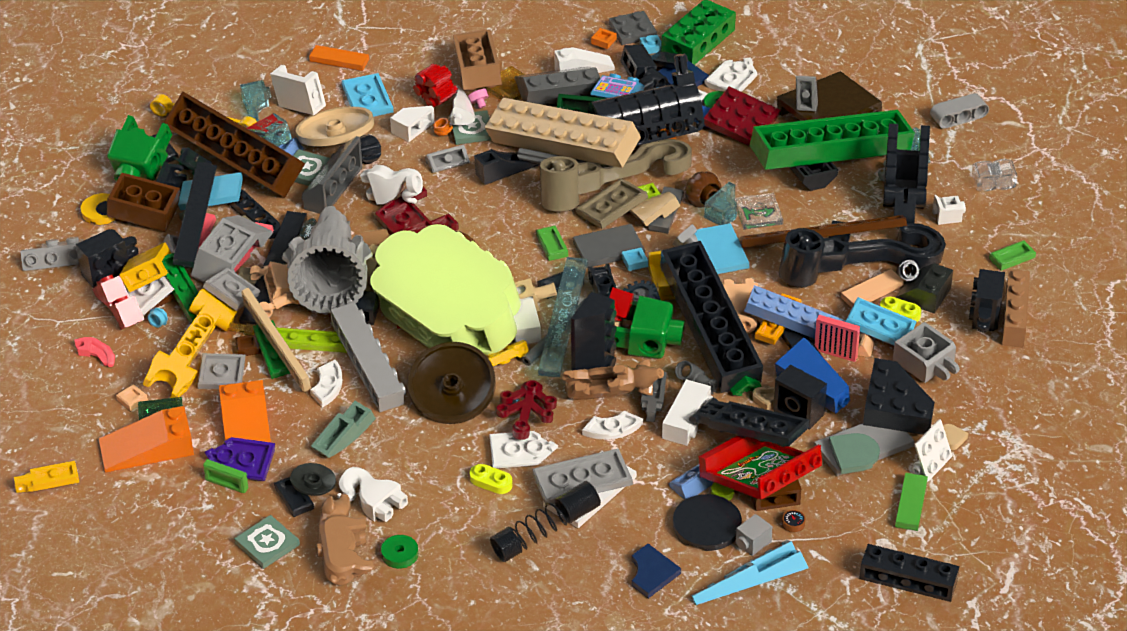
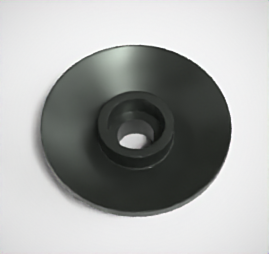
[290,463,336,496]

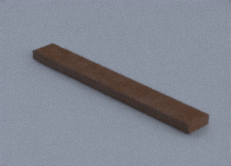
[740,215,907,248]

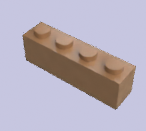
[1002,269,1030,347]

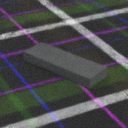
[649,186,684,234]

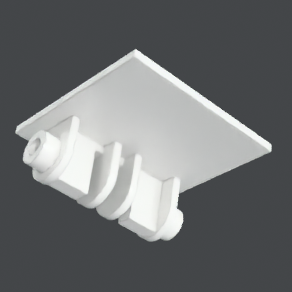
[912,419,952,482]

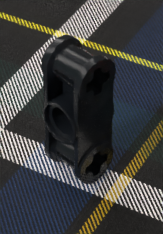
[588,263,617,298]

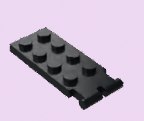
[689,397,809,447]

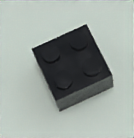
[773,364,827,430]

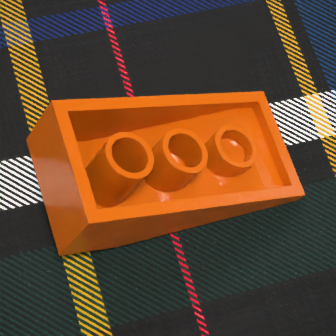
[99,406,194,473]

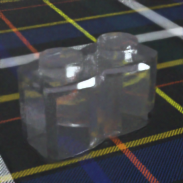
[972,159,1017,191]

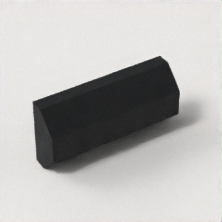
[789,162,839,191]

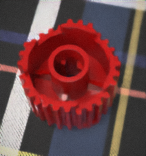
[413,64,458,107]

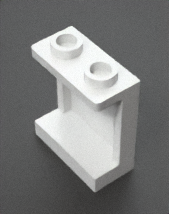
[270,65,326,115]

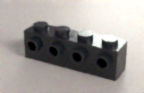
[859,544,960,602]

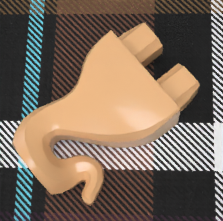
[722,278,764,333]

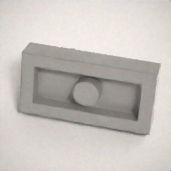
[672,224,698,247]

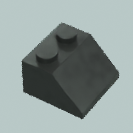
[896,263,953,314]

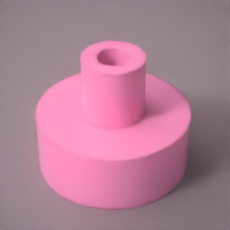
[468,89,489,109]

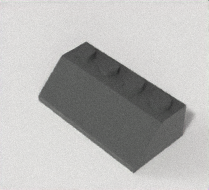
[514,66,600,105]
[302,136,363,214]

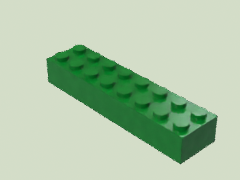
[750,110,915,170]

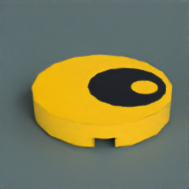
[80,193,116,225]

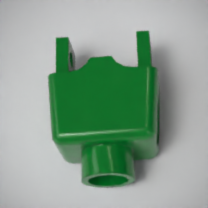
[107,115,173,182]
[615,296,685,359]

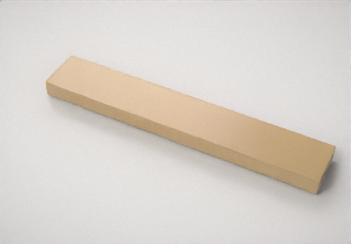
[241,288,311,392]

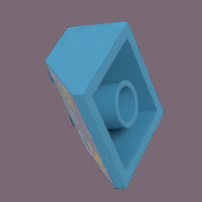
[591,73,645,99]

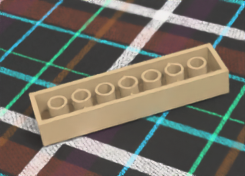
[484,98,641,168]

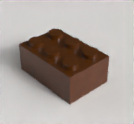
[107,173,180,232]

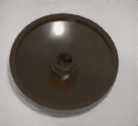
[408,342,496,424]

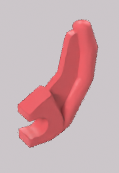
[74,337,115,367]

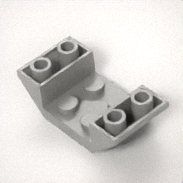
[191,215,273,283]

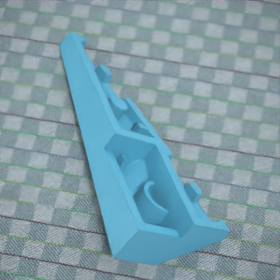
[691,540,808,605]

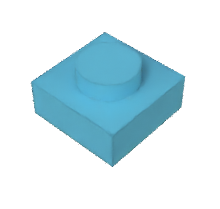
[640,34,661,54]
[622,248,648,271]

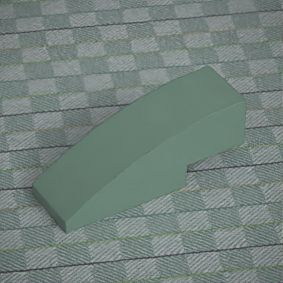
[311,400,376,458]

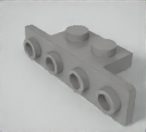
[20,237,84,271]

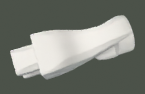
[360,165,423,205]
[337,467,408,522]

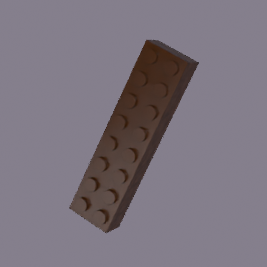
[164,91,305,198]

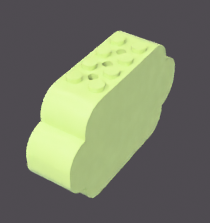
[370,224,521,355]

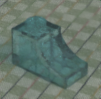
[240,80,271,121]
[704,182,737,225]

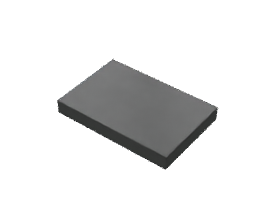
[573,224,645,268]

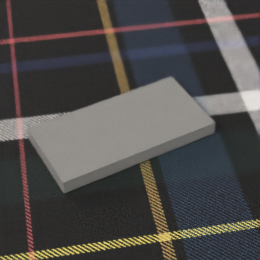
[814,423,914,476]
[532,448,633,505]

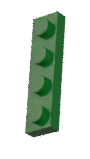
[162,253,199,324]

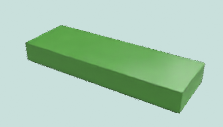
[895,473,928,531]

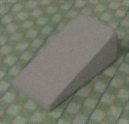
[796,75,818,111]

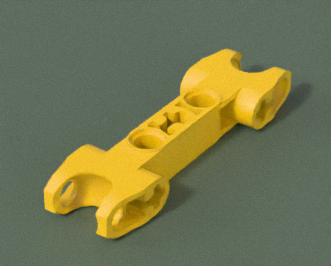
[143,288,238,402]

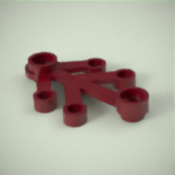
[496,380,557,440]

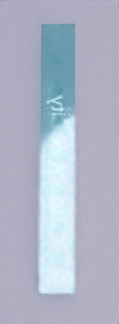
[538,257,588,378]

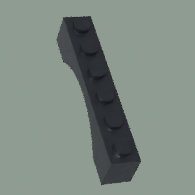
[474,149,559,185]

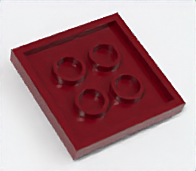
[704,86,781,146]

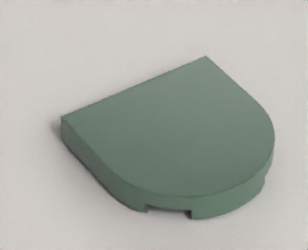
[829,433,880,474]

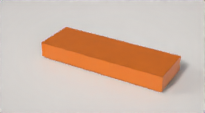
[309,45,369,71]

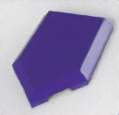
[204,437,275,481]

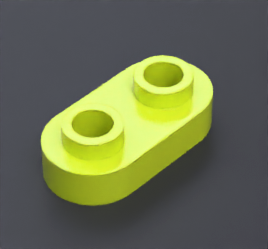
[880,297,921,322]
[470,464,512,494]

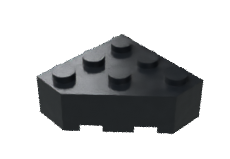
[863,358,935,435]

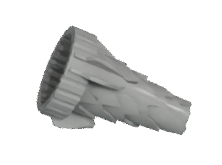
[282,206,372,313]

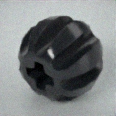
[360,134,381,164]

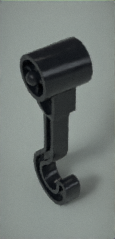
[779,223,946,287]

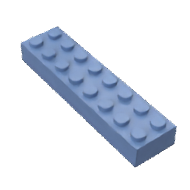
[744,285,846,339]

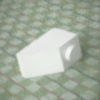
[390,106,435,142]

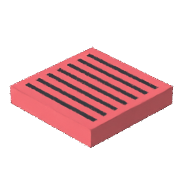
[815,315,860,362]

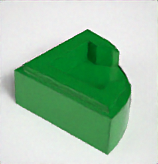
[730,376,762,396]

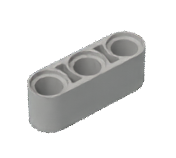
[930,93,989,129]

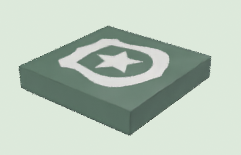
[449,110,492,145]
[293,149,330,186]
[234,515,300,569]

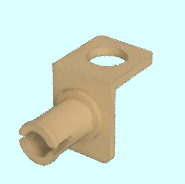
[515,278,557,312]

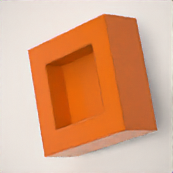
[591,28,617,49]

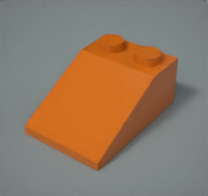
[219,380,271,442]

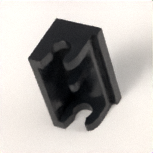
[620,44,657,79]
[156,162,187,199]

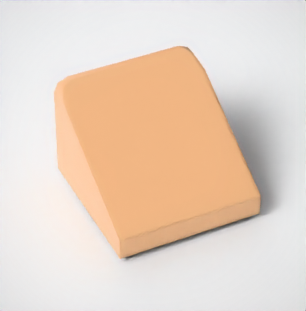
[858,333,874,357]

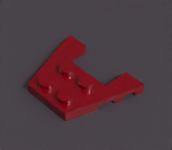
[375,187,459,235]

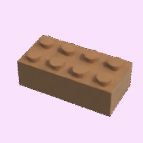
[453,29,502,90]

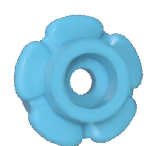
[148,307,168,328]

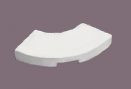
[310,360,342,407]
[582,411,643,440]

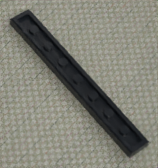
[173,162,217,268]
[239,211,307,327]

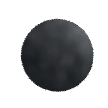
[673,494,742,551]

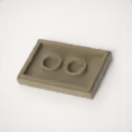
[576,178,648,229]

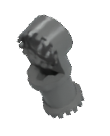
[675,360,718,395]

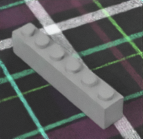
[331,302,406,413]

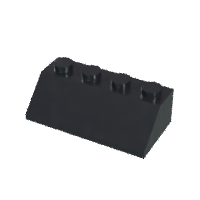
[571,292,617,371]

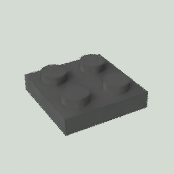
[609,11,657,45]

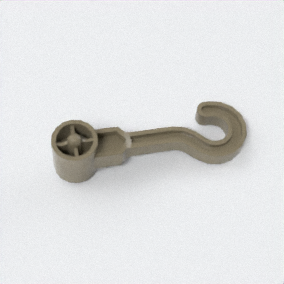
[540,139,692,211]

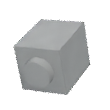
[736,514,773,556]

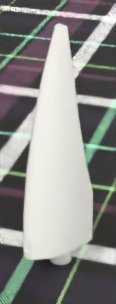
[450,85,475,125]

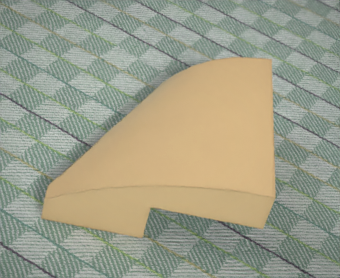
[629,192,680,226]

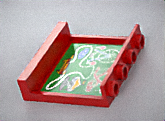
[699,436,822,500]

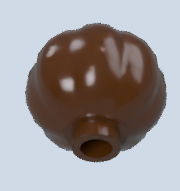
[685,171,722,208]

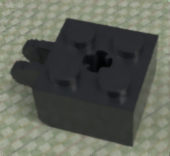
[76,229,139,288]
[969,269,1005,333]

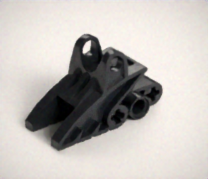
[883,123,930,223]

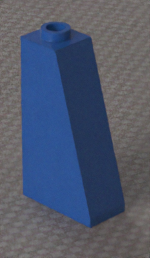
[775,338,850,413]

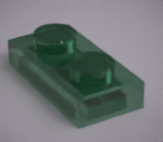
[138,397,183,420]

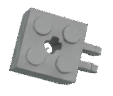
[893,322,960,383]

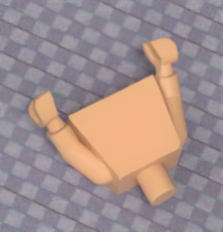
[250,261,300,317]

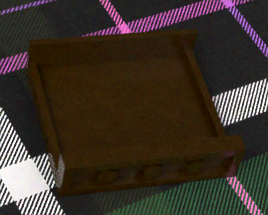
[777,71,882,121]

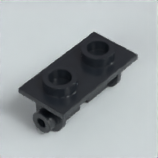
[173,147,212,175]

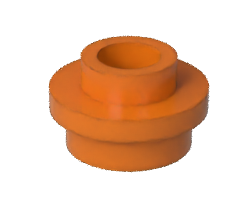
[434,118,453,136]

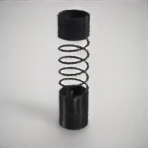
[490,481,601,562]

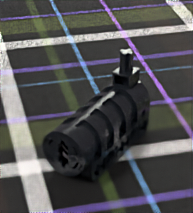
[588,54,704,146]

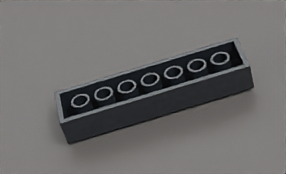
[660,241,763,393]

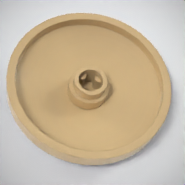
[296,107,374,146]

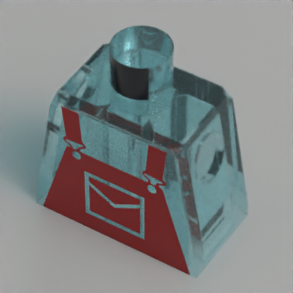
[247,113,292,147]

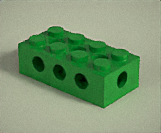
[661,0,736,65]

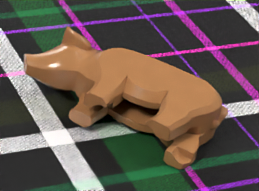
[563,359,664,400]
[316,493,374,585]

